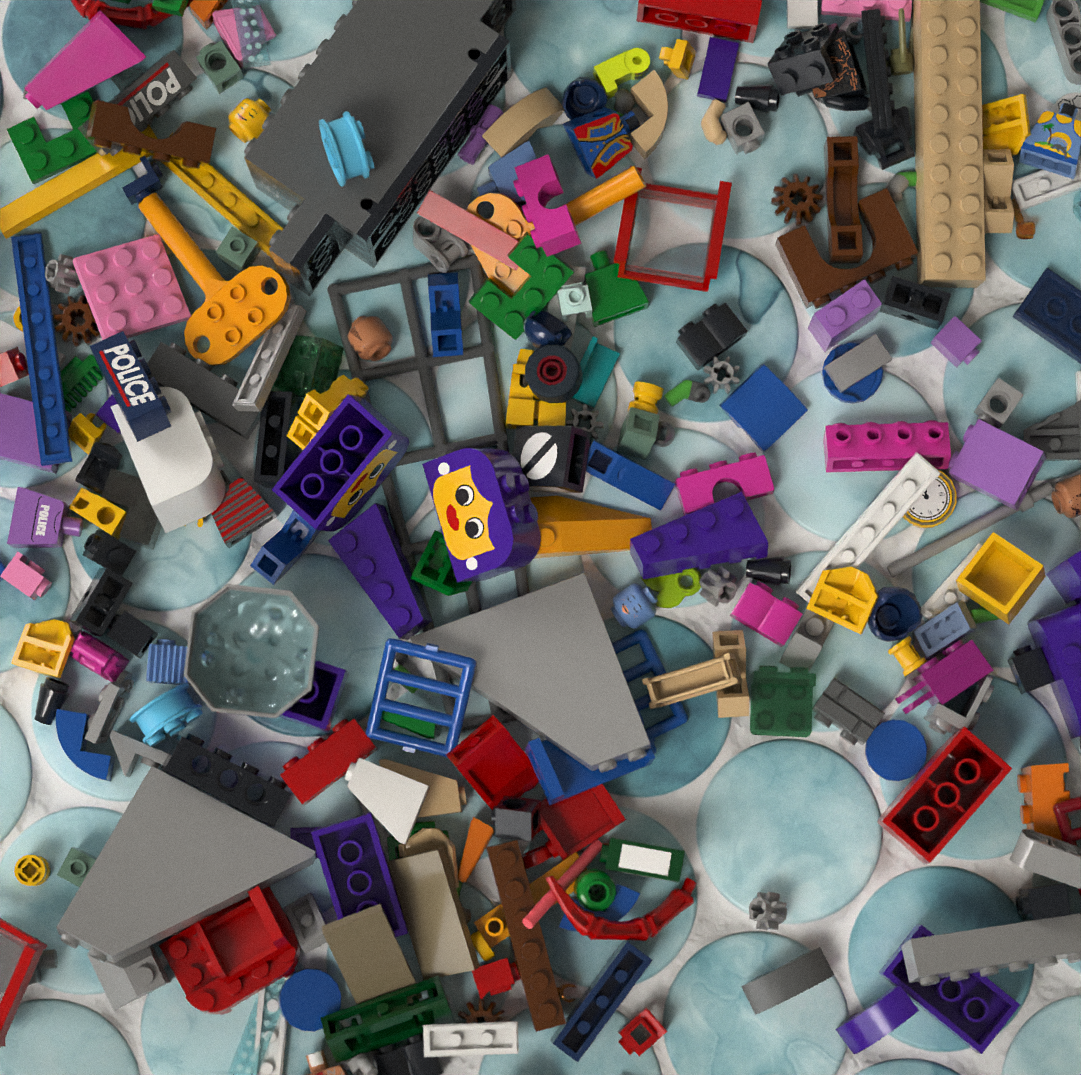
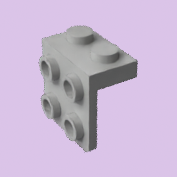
[924,674,994,735]

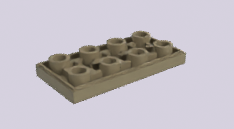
[387,847,480,980]
[321,904,423,1004]

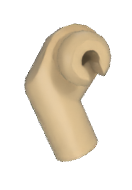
[701,99,727,145]

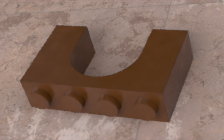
[775,188,918,309]

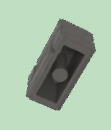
[811,678,885,746]

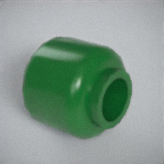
[574,869,616,912]

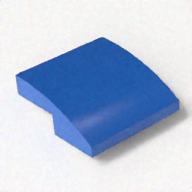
[719,364,808,452]

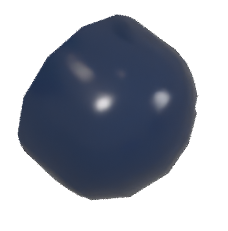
[562,77,608,120]
[523,310,572,348]

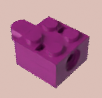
[895,639,993,714]

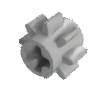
[45,254,81,294]
[703,356,740,394]
[565,404,603,440]
[699,566,737,607]
[749,892,787,930]

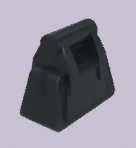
[853,106,915,170]

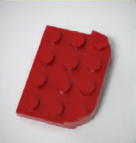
[159,886,301,1015]

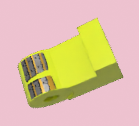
[593,48,650,100]

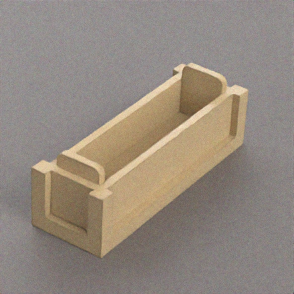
[642,653,743,709]

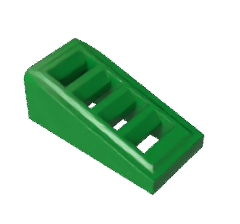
[381,711,437,740]

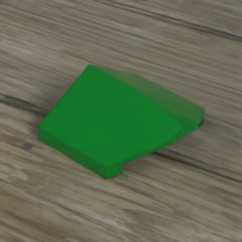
[411,530,472,596]

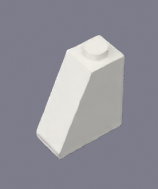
[345,758,430,845]

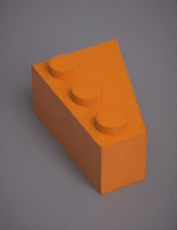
[1017,763,1071,841]

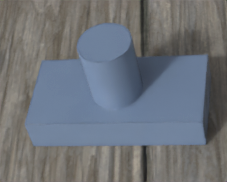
[913,601,977,658]

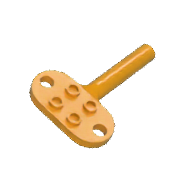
[466,165,646,296]
[138,193,291,366]

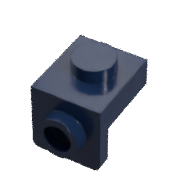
[122,155,163,205]

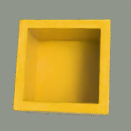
[956,532,1046,625]

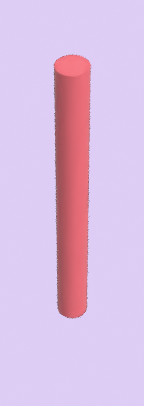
[522,839,602,929]

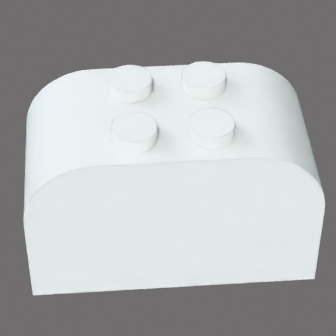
[111,387,225,533]

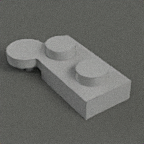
[85,670,134,744]

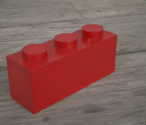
[280,718,378,806]

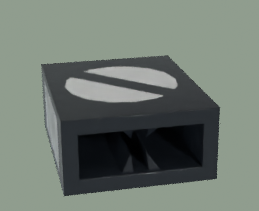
[512,426,591,493]

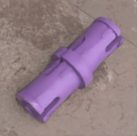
[457,104,504,165]

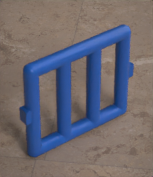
[612,629,688,742]
[366,638,476,757]

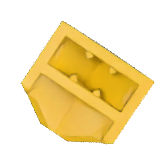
[982,94,1031,157]
[806,567,879,634]
[11,619,75,678]

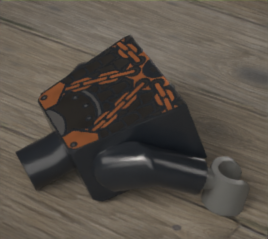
[796,22,872,113]

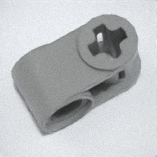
[413,216,468,273]

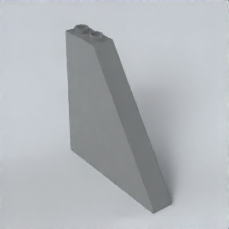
[410,573,651,773]
[57,766,316,963]

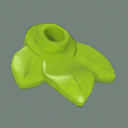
[641,568,702,608]

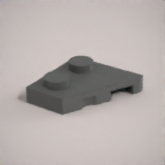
[1024,400,1081,461]

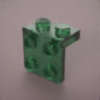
[271,335,344,398]
[749,666,816,737]

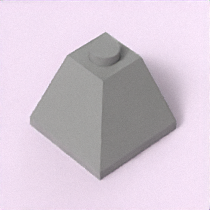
[87,945,170,1010]

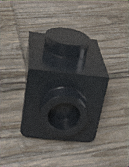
[75,441,122,495]
[83,529,137,576]

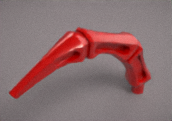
[70,0,193,30]
[545,875,697,941]

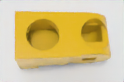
[69,487,133,540]

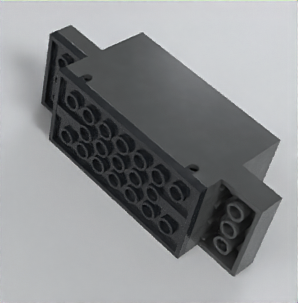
[244,0,516,297]

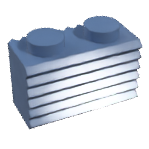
[146,639,209,686]

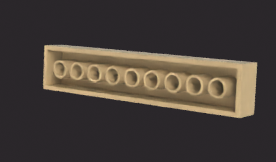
[912,0,986,288]

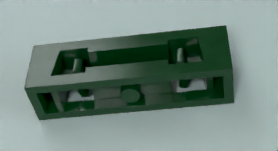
[320,975,455,1064]

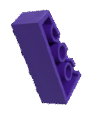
[630,492,769,579]
[328,503,432,640]

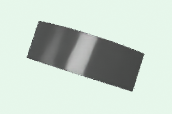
[741,947,834,1015]

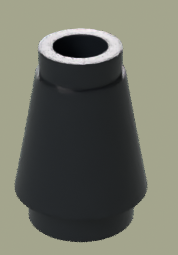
[735,84,780,114]
[746,556,791,587]
[34,677,70,725]

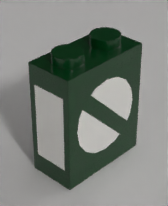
[599,838,685,883]

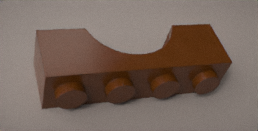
[86,100,216,169]
[824,136,863,264]

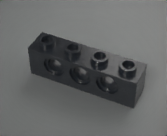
[161,733,291,827]

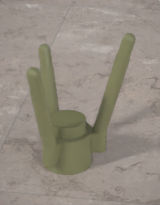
[884,8,914,76]

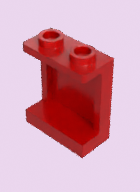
[446,715,539,810]
[538,784,626,861]
[193,886,292,985]

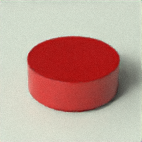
[522,845,552,869]

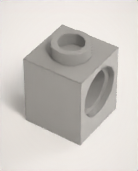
[720,102,765,154]
[974,377,1023,429]

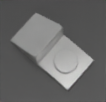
[779,609,834,676]
[109,730,168,777]
[284,893,328,954]

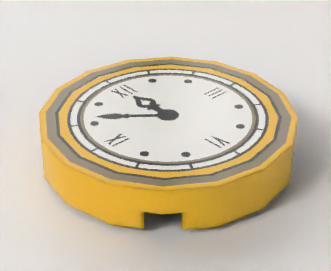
[902,470,957,528]

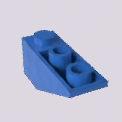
[586,440,675,511]

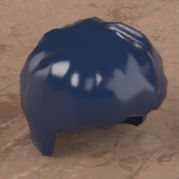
[867,587,922,642]

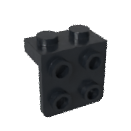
[767,23,839,95]

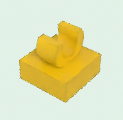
[659,39,696,80]
[68,413,107,455]

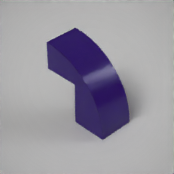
[835,985,919,1054]

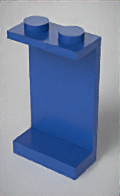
[525,709,657,806]

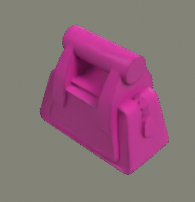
[69,630,129,682]

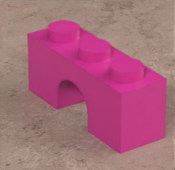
[513,154,582,257]
[675,452,775,516]

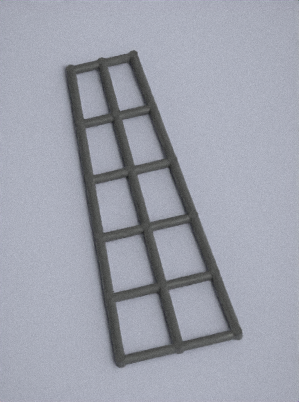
[327,254,530,732]

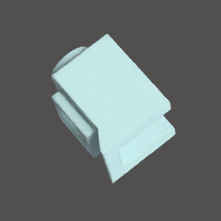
[557,282,592,322]

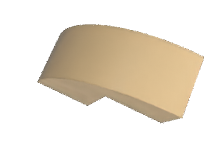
[630,70,668,159]
[482,88,564,158]
[983,149,1014,233]
[712,630,749,718]

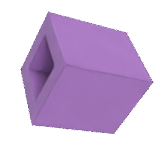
[931,316,982,367]

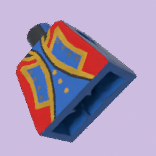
[563,108,640,179]

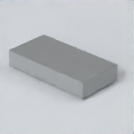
[824,334,892,393]

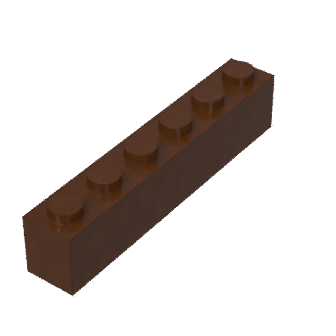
[486,839,566,1032]

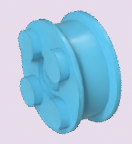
[319,111,374,186]
[129,683,203,747]

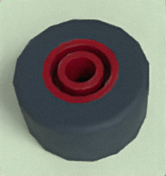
[525,344,582,403]

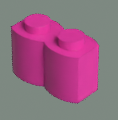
[729,581,803,647]

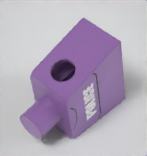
[7,487,83,548]

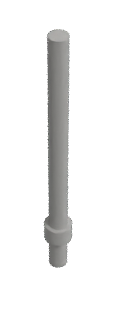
[887,482,1054,578]

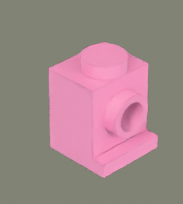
[0,552,52,600]

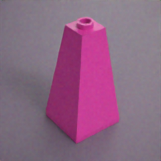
[24,11,146,110]

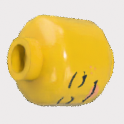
[228,98,272,143]

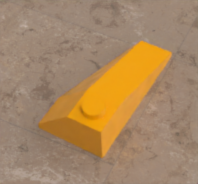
[530,496,652,559]

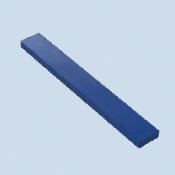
[11,233,73,466]

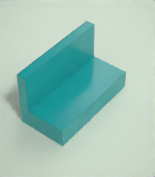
[571,336,620,409]

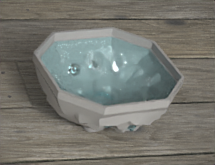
[184,584,319,718]

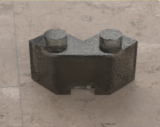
[101,469,162,550]

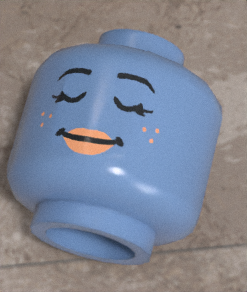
[611,583,658,629]

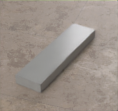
[232,305,307,412]

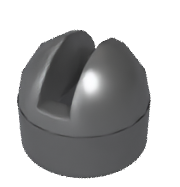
[654,422,675,447]

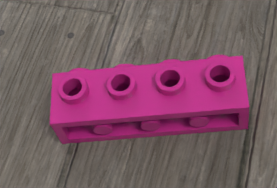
[823,420,951,472]

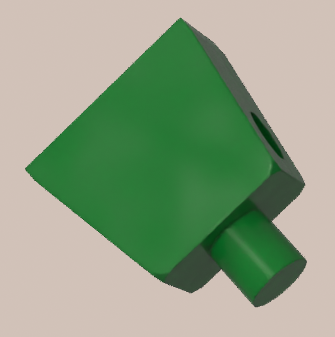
[585,250,649,328]

